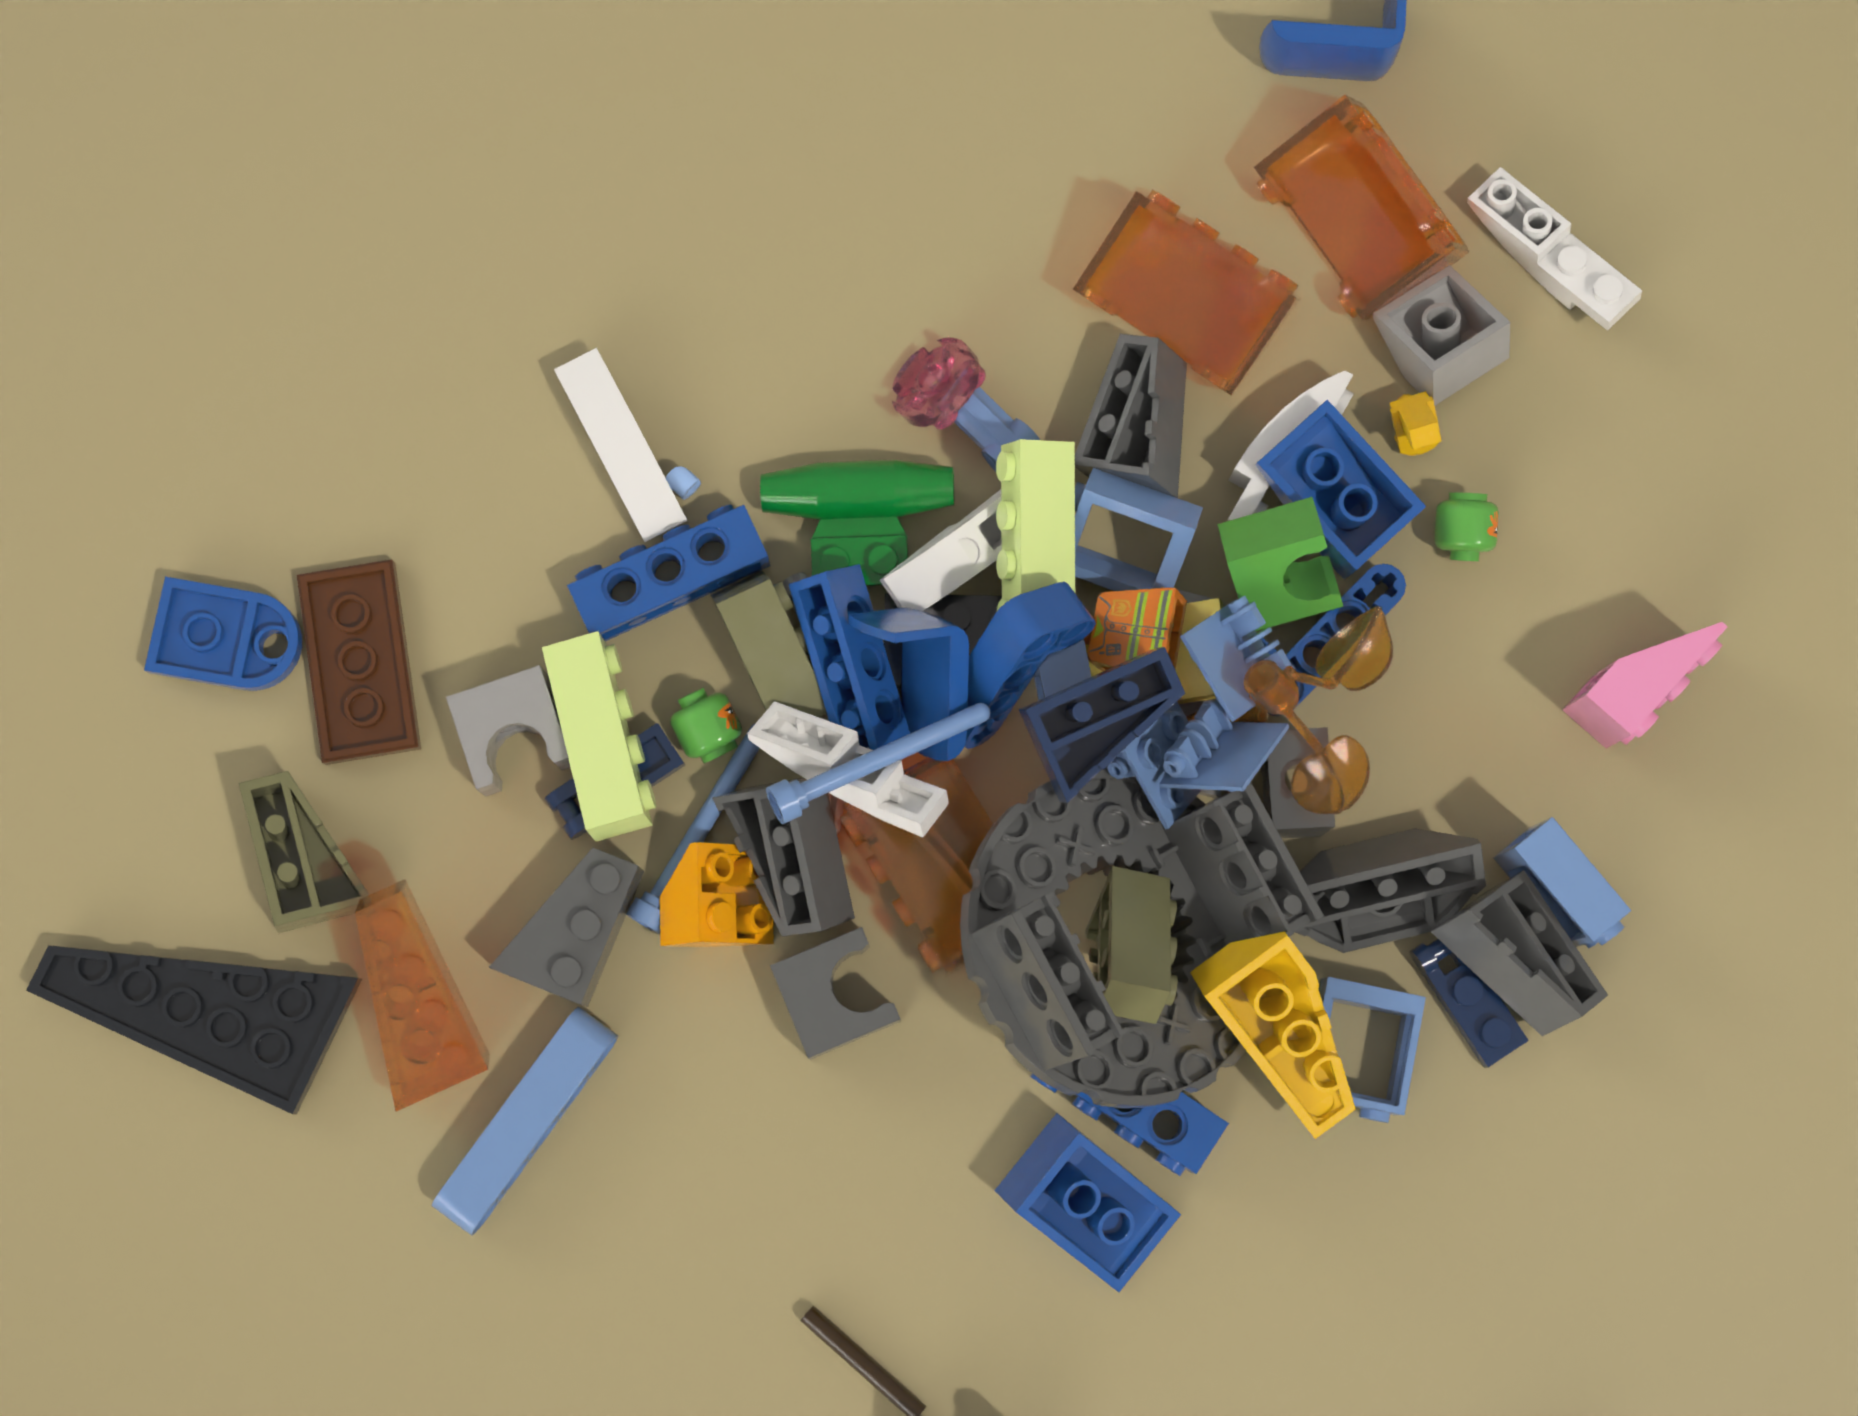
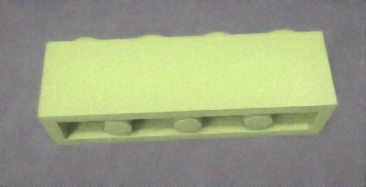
[996,439,1075,611]
[542,631,656,842]

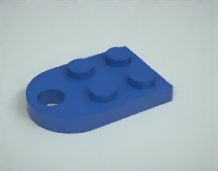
[144,576,302,691]

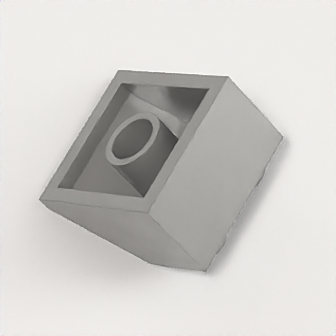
[1373,265,1510,405]

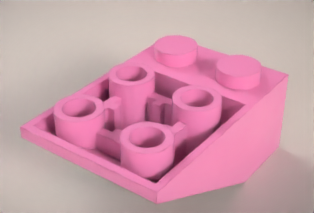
[1563,622,1728,749]

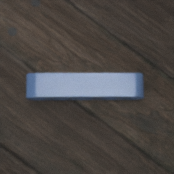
[432,1007,618,1236]

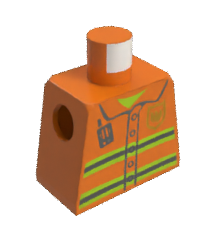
[1084,587,1187,671]

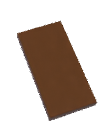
[297,559,421,765]

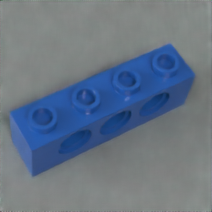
[567,505,771,642]
[788,564,910,750]
[1030,1073,1229,1176]

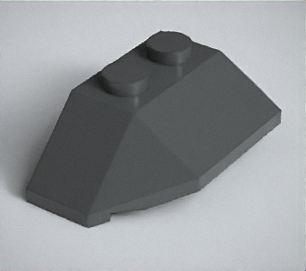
[1295,828,1486,953]

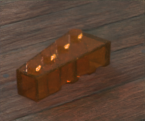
[355,879,490,1112]

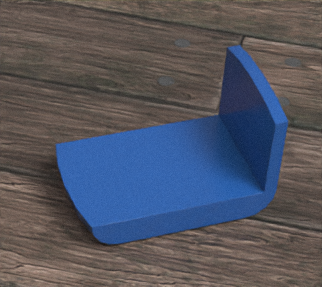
[1259,0,1407,81]
[848,608,969,761]

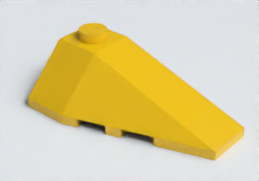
[1190,931,1356,1139]

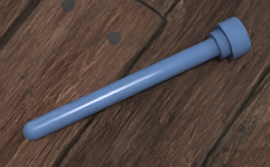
[766,703,990,824]
[626,723,760,934]

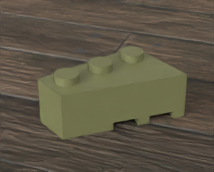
[711,571,827,717]
[239,771,376,933]
[1085,866,1178,1024]

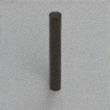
[800,1306,926,1416]

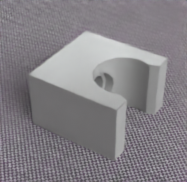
[446,665,571,797]

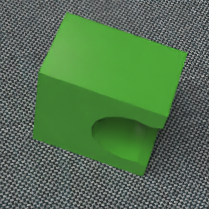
[1218,497,1344,631]

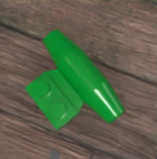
[760,459,955,586]

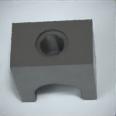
[1261,727,1335,839]
[770,927,901,1060]

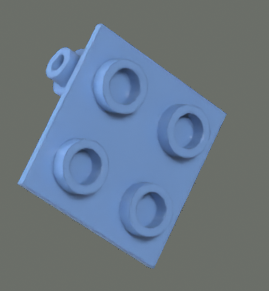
[1180,595,1296,722]
[1159,698,1290,792]
[1107,702,1202,829]

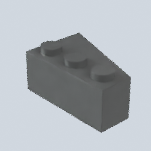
[1075,334,1187,498]
[712,778,855,936]
[489,848,644,1007]
[1431,870,1608,1036]

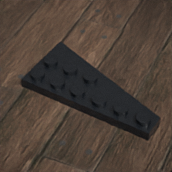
[26,945,362,1114]

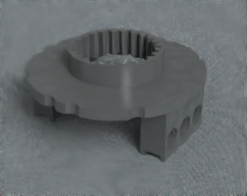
[960,768,1324,1108]

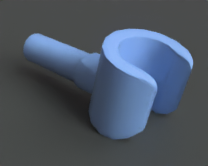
[665,466,701,500]

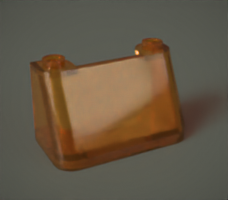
[1254,95,1470,320]

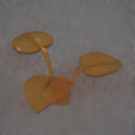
[1186,606,1393,814]

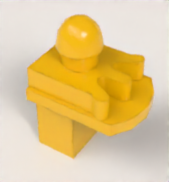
[1389,391,1442,456]

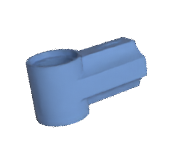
[948,385,1040,472]

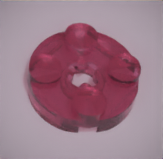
[892,337,986,429]

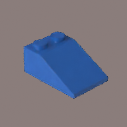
[1255,400,1426,580]
[994,1113,1181,1292]

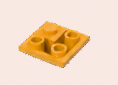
[659,842,774,947]

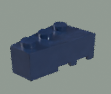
[1019,647,1185,803]

